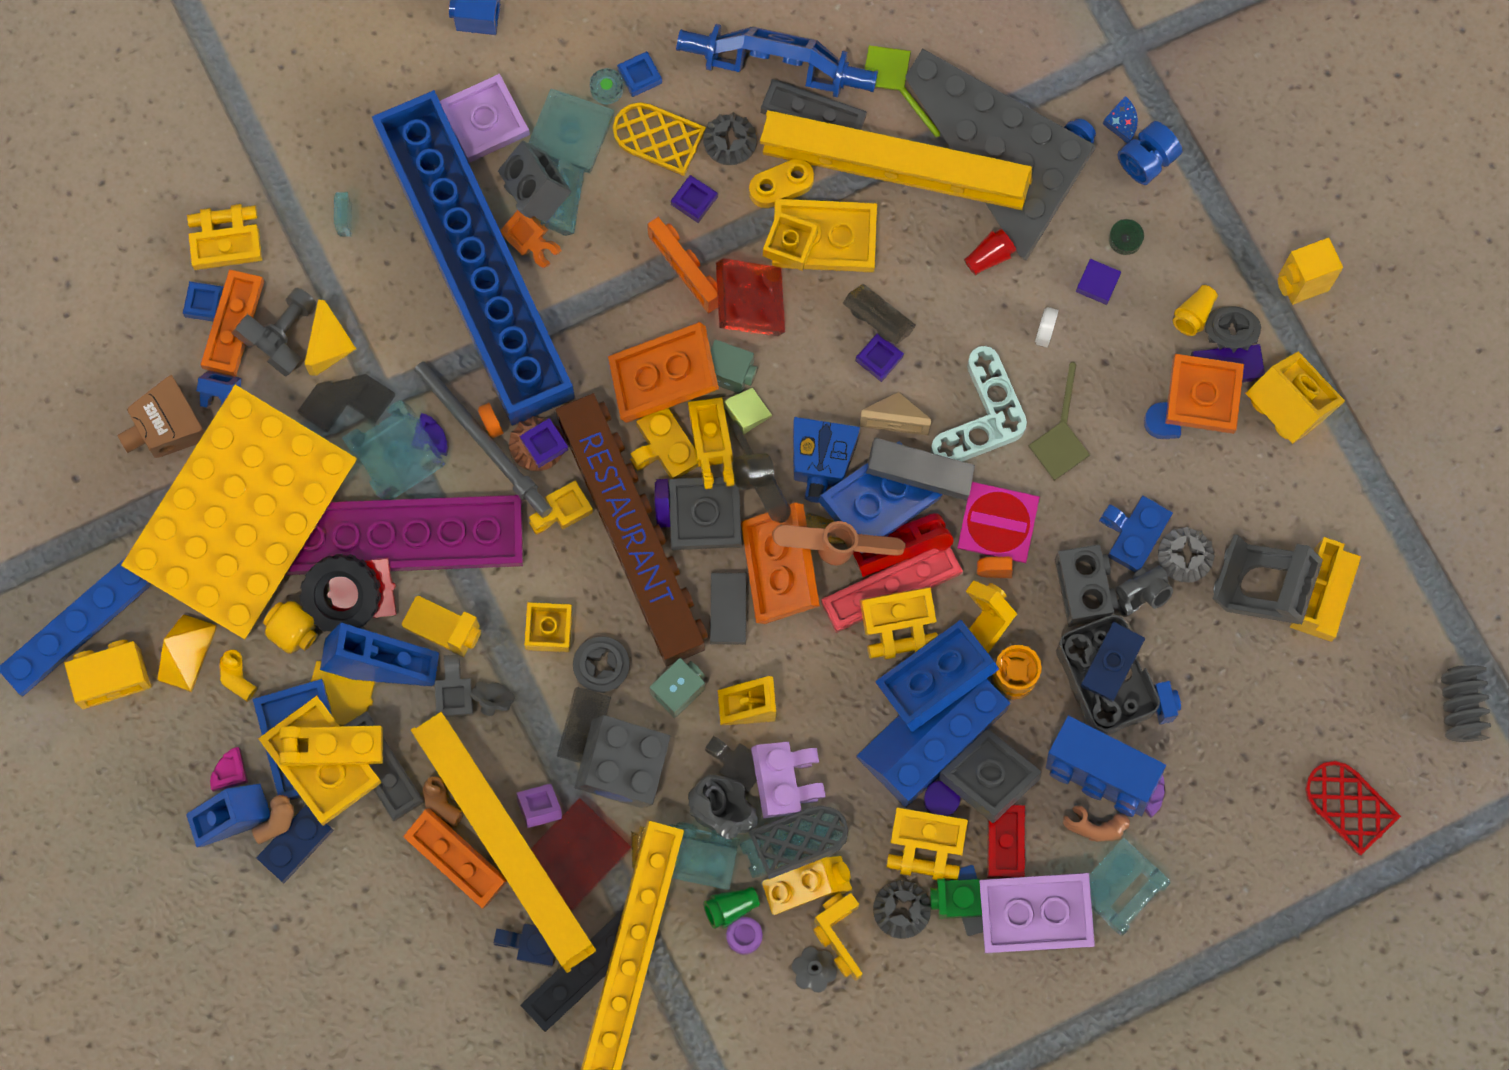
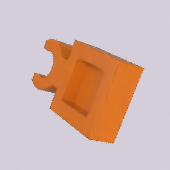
[500,210,562,268]

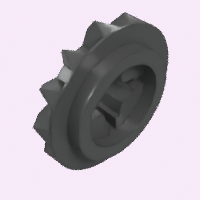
[703,112,757,165]
[1205,306,1261,353]
[573,636,630,694]
[873,880,931,939]

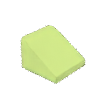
[724,388,772,435]

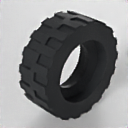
[299,553,381,632]

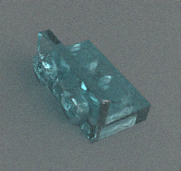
[669,822,740,890]

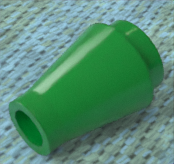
[703,886,760,929]

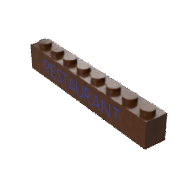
[555,393,708,667]

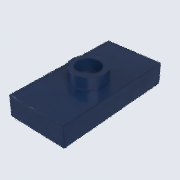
[1081,622,1145,702]

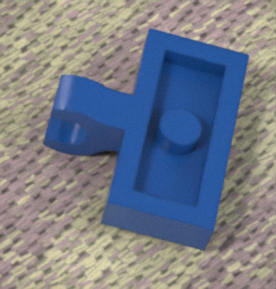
[1099,496,1173,573]

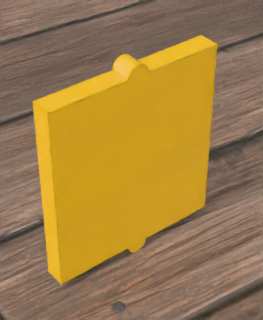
[311,661,375,726]

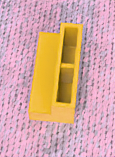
[1290,537,1361,642]

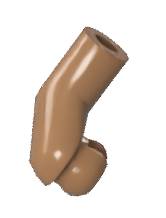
[423,776,464,827]
[252,795,294,844]

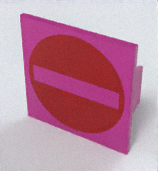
[957,482,1040,563]

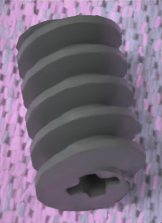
[1441,665,1491,742]

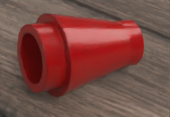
[964,229,1017,276]

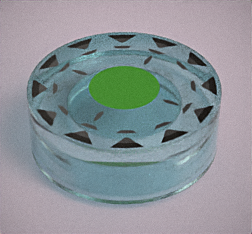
[590,68,624,104]

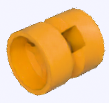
[991,645,1042,700]

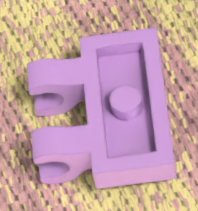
[751,742,826,818]

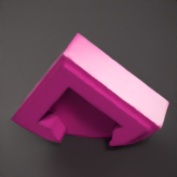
[210,747,248,792]

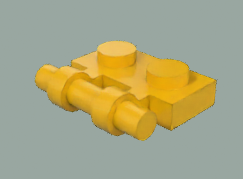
[187,204,262,270]
[859,587,938,660]
[886,807,968,880]

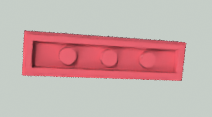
[821,547,963,633]

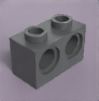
[498,140,572,222]
[1055,544,1118,627]

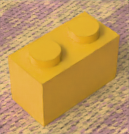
[1278,237,1343,305]
[64,640,151,709]

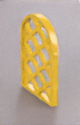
[613,102,706,176]

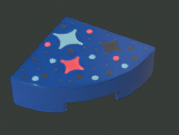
[1103,96,1138,143]

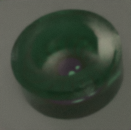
[1109,219,1144,255]

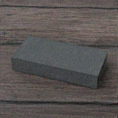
[710,573,746,645]

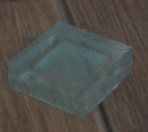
[334,192,352,237]

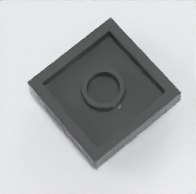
[669,476,742,550]
[939,729,1042,823]

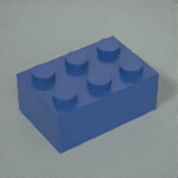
[1046,715,1166,817]

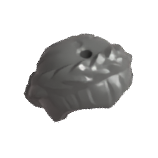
[688,774,758,840]

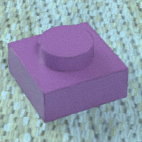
[517,784,562,828]

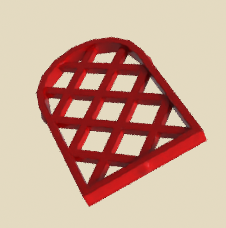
[1305,761,1401,856]

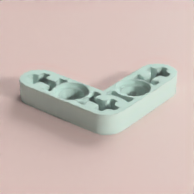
[931,346,1027,462]

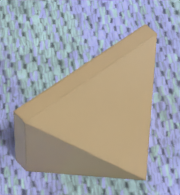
[859,392,931,436]

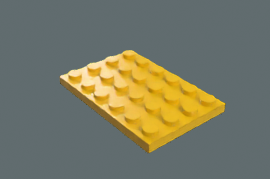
[121,384,357,640]

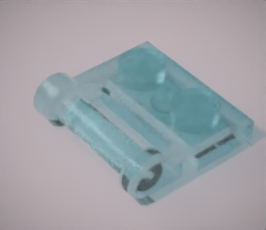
[1089,838,1171,936]

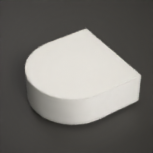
[1035,307,1059,348]

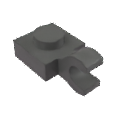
[435,654,473,717]

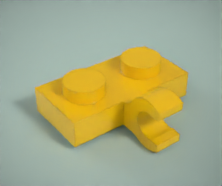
[630,408,698,479]

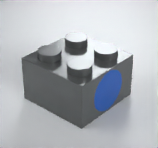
[574,715,671,808]

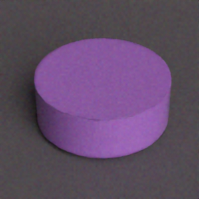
[726,917,763,955]

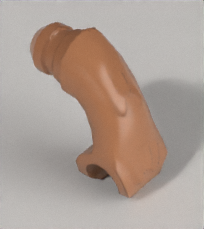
[1063,806,1130,842]

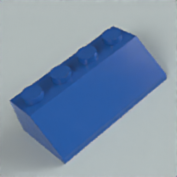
[856,679,1011,808]

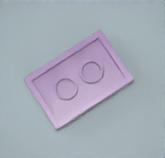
[980,873,1095,953]

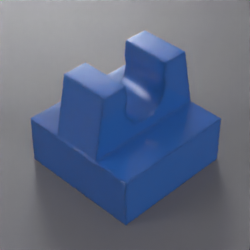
[196,370,242,408]

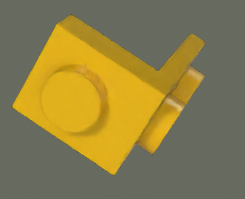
[966,580,1017,653]
[402,596,481,657]
[762,856,852,915]
[813,893,863,981]

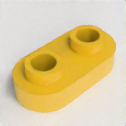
[749,159,814,208]

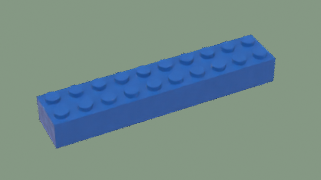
[372,90,575,426]

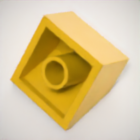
[1245,351,1345,444]

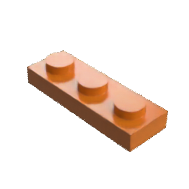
[647,216,721,314]
[200,269,264,377]
[403,808,507,909]

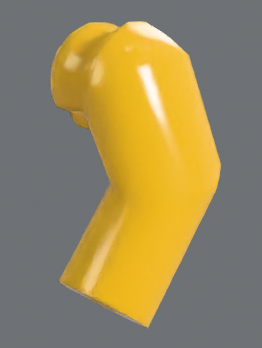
[219,649,257,702]

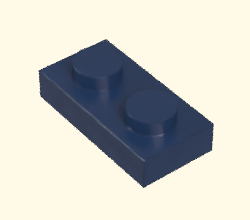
[256,805,334,883]

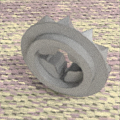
[1158,526,1215,583]

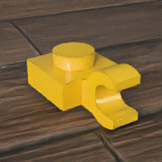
[529,480,593,535]

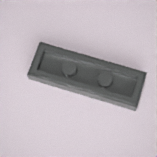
[760,79,867,130]
[866,438,975,501]
[344,711,424,821]

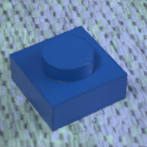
[1154,681,1181,725]

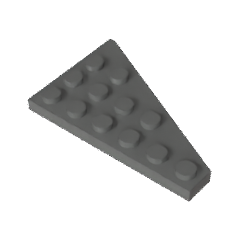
[905,48,1096,261]

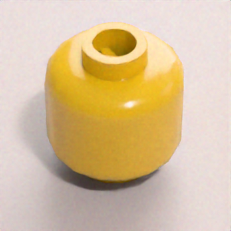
[263,601,318,654]

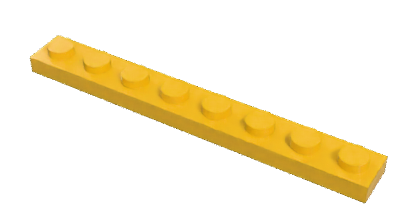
[581,820,684,1070]

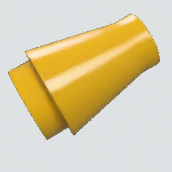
[1173,285,1218,336]

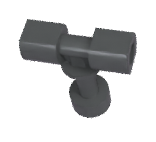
[231,288,317,377]

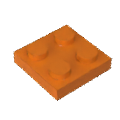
[1165,354,1244,434]

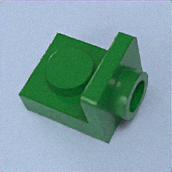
[930,878,982,919]

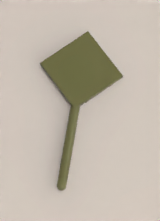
[1028,362,1090,481]

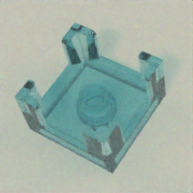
[342,399,446,500]

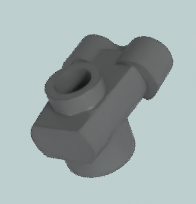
[1116,566,1173,617]

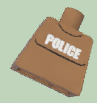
[117,375,205,458]

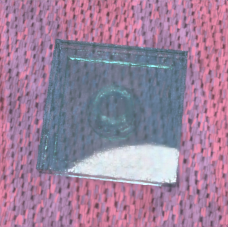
[529,88,614,174]

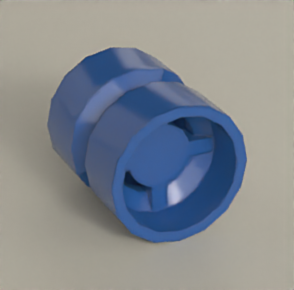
[1117,121,1183,185]

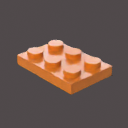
[608,322,719,423]
[741,503,820,624]

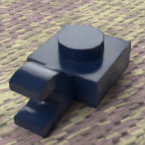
[494,924,555,967]

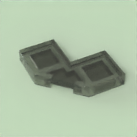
[297,374,395,432]

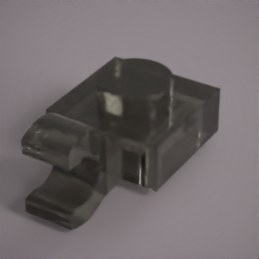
[705,736,757,794]

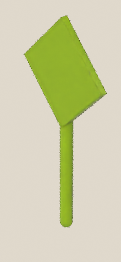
[865,45,940,137]

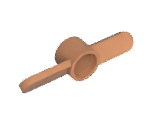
[772,521,905,565]

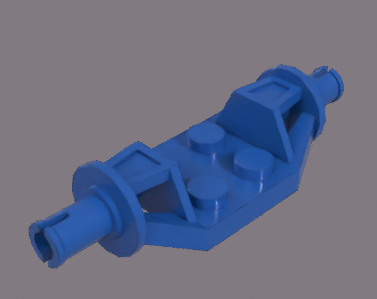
[676,24,878,98]

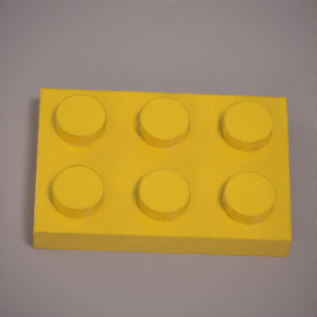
[772,199,877,272]
[258,696,382,826]

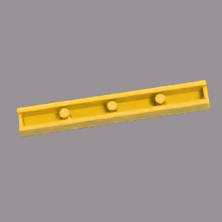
[760,110,1032,210]
[411,712,596,973]

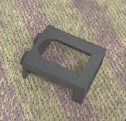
[1212,535,1323,625]

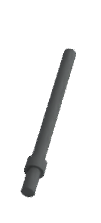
[414,362,552,518]

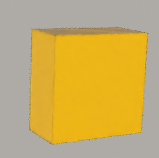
[762,212,818,271]
[524,602,573,652]

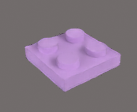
[440,74,530,163]

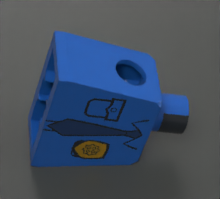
[793,417,860,503]

